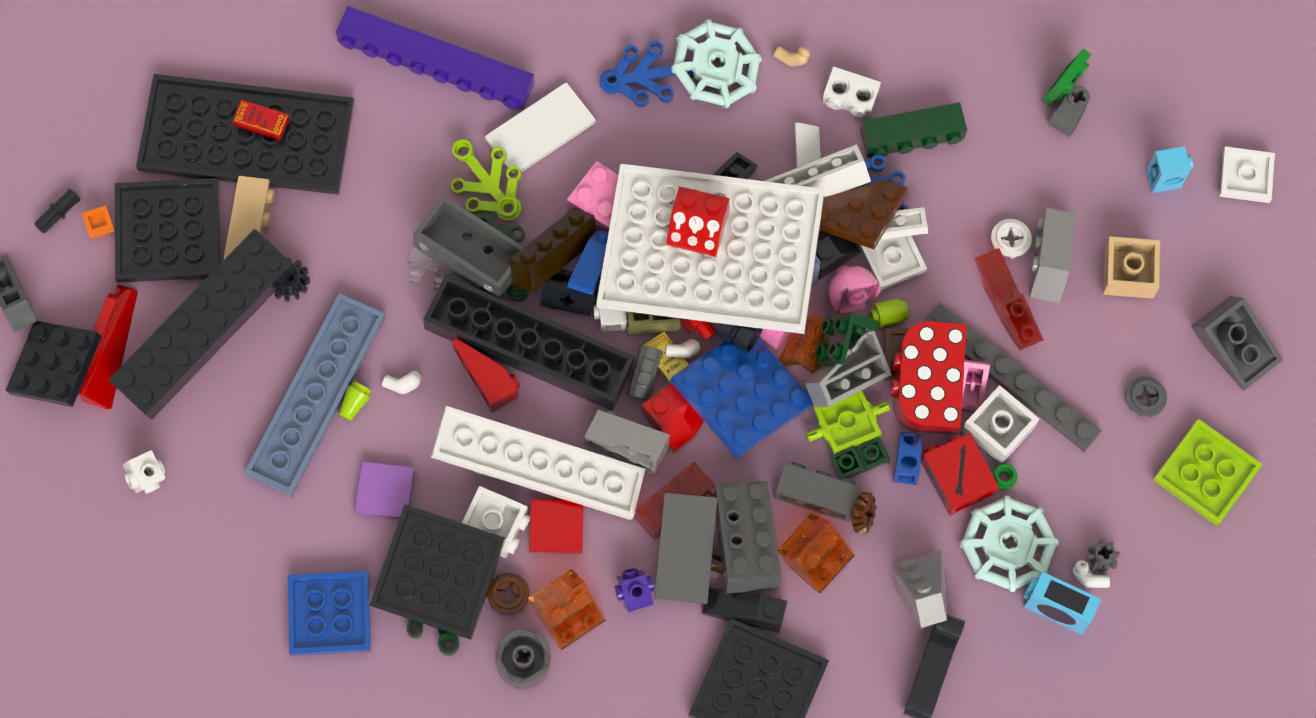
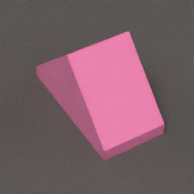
[962,360,990,411]

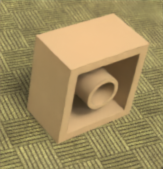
[1103,236,1160,299]

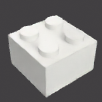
[962,385,1039,464]

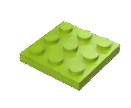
[1153,419,1263,527]

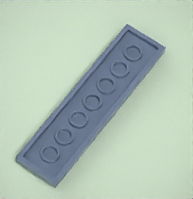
[244,293,386,497]

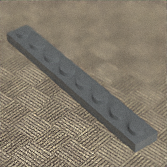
[923,302,1102,452]

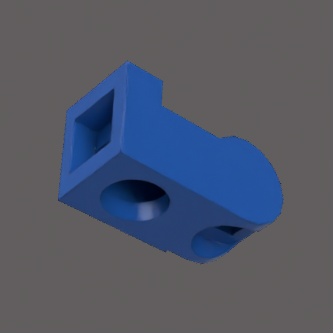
[893,432,922,485]

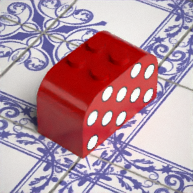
[890,321,967,434]

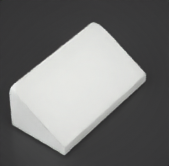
[794,123,821,168]

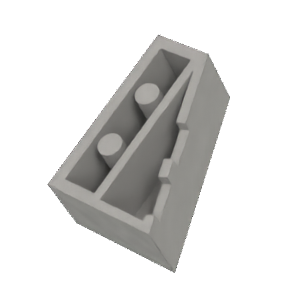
[1030,208,1076,303]
[805,331,892,407]
[584,410,670,477]
[892,551,947,628]

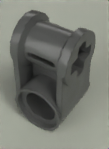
[1048,86,1090,137]

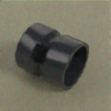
[715,323,763,353]

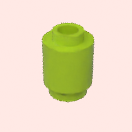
[869,298,909,328]

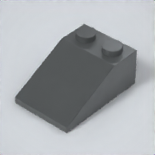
[1192,296,1283,390]

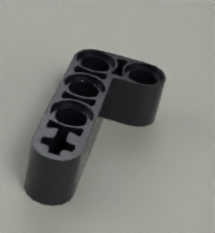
[903,614,965,718]

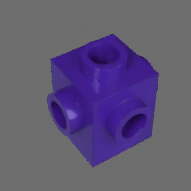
[614,568,655,612]

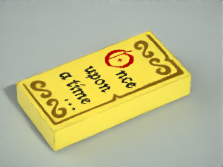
[645,332,689,384]

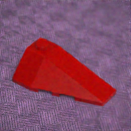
[642,383,704,453]

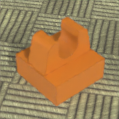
[81,205,115,239]

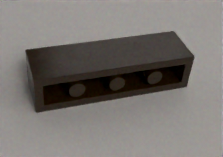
[510,207,596,292]

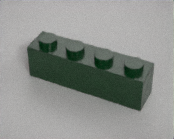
[860,102,967,158]

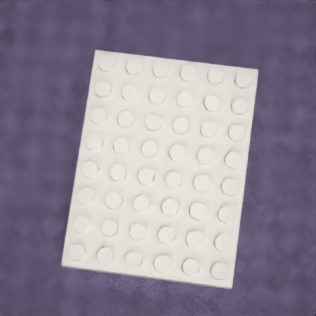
[596,164,825,334]

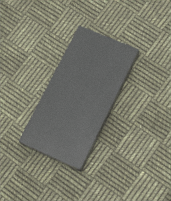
[654,493,718,604]

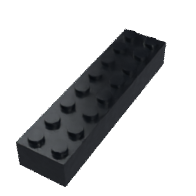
[108,229,297,420]
[423,275,635,411]

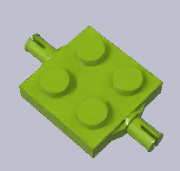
[805,390,890,454]

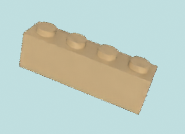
[223,176,275,261]

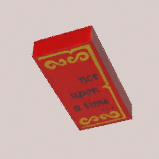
[233,100,290,140]

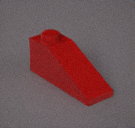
[452,338,520,412]

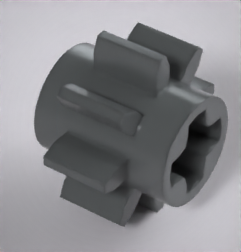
[1086,539,1120,574]

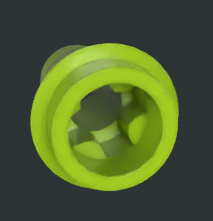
[338,381,372,421]

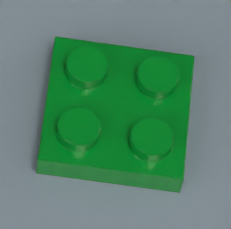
[1041,48,1091,106]

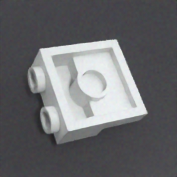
[462,486,530,558]

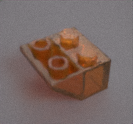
[778,513,855,593]
[528,569,605,650]

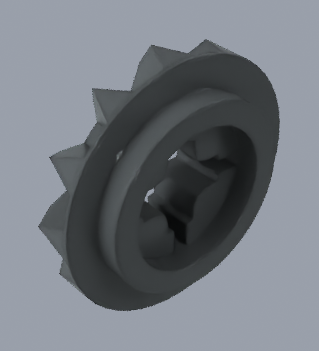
[1125,377,1167,417]

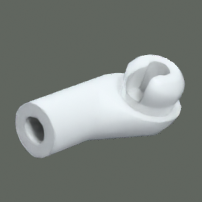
[666,339,701,358]
[382,371,422,394]
[1073,560,1110,588]

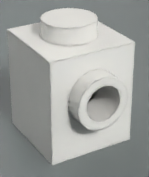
[593,304,627,333]

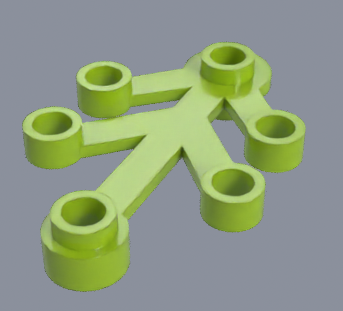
[451,139,522,221]

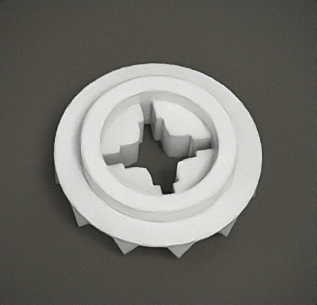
[991,219,1032,259]

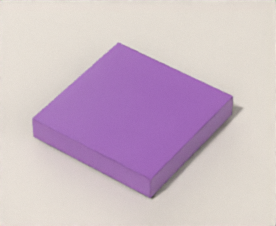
[355,462,415,519]

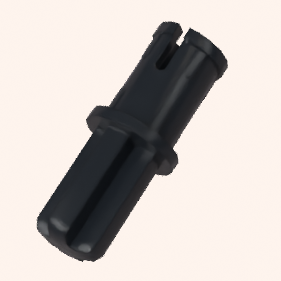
[34,189,81,233]

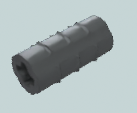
[627,345,663,401]

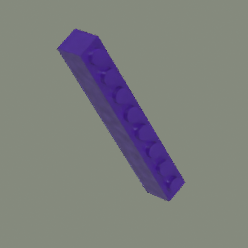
[336,6,534,110]

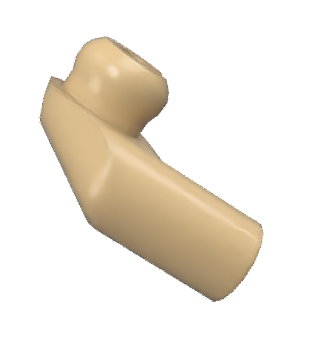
[773,46,810,67]

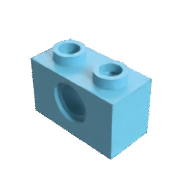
[1146,146,1193,193]

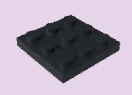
[5,321,102,407]

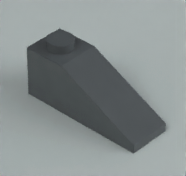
[0,255,38,332]

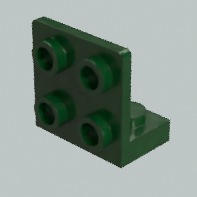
[815,312,878,367]

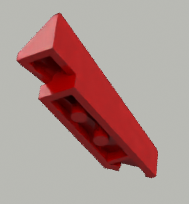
[79,284,138,410]

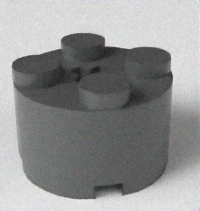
[496,630,550,690]

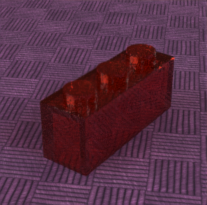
[634,461,715,541]

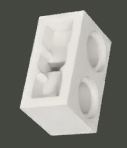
[822,67,881,118]

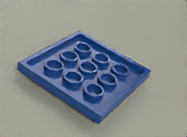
[670,338,813,459]

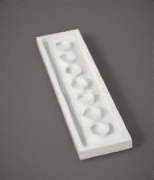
[431,406,646,520]

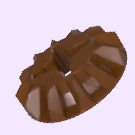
[851,492,877,534]
[487,573,530,615]

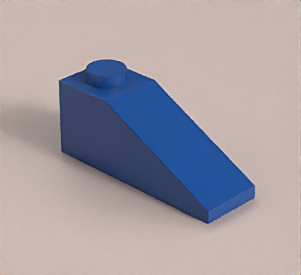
[567,230,609,295]

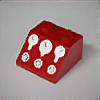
[666,186,730,257]

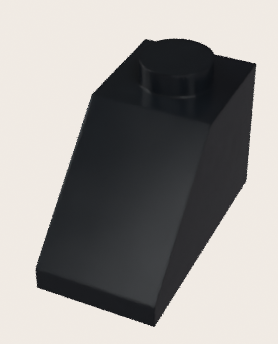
[816,235,861,280]

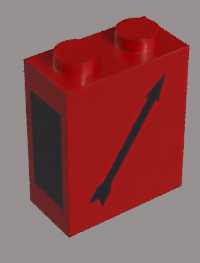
[921,433,999,516]

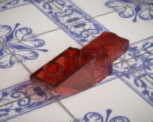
[974,248,1044,351]

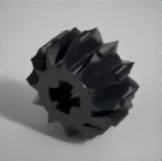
[274,257,310,302]

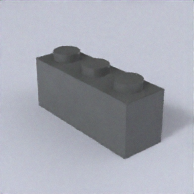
[774,462,860,522]

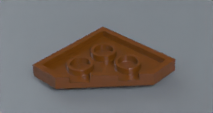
[819,179,908,250]

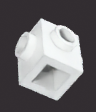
[123,450,166,494]

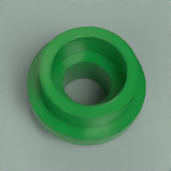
[992,463,1018,490]

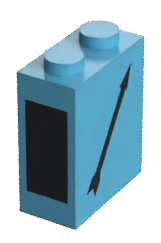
[1023,572,1101,635]

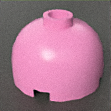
[828,266,881,314]

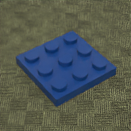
[288,571,371,656]

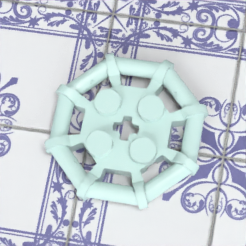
[671,19,762,108]
[960,495,1059,592]

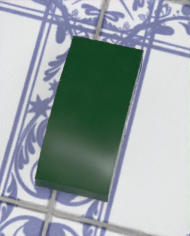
[830,436,890,479]

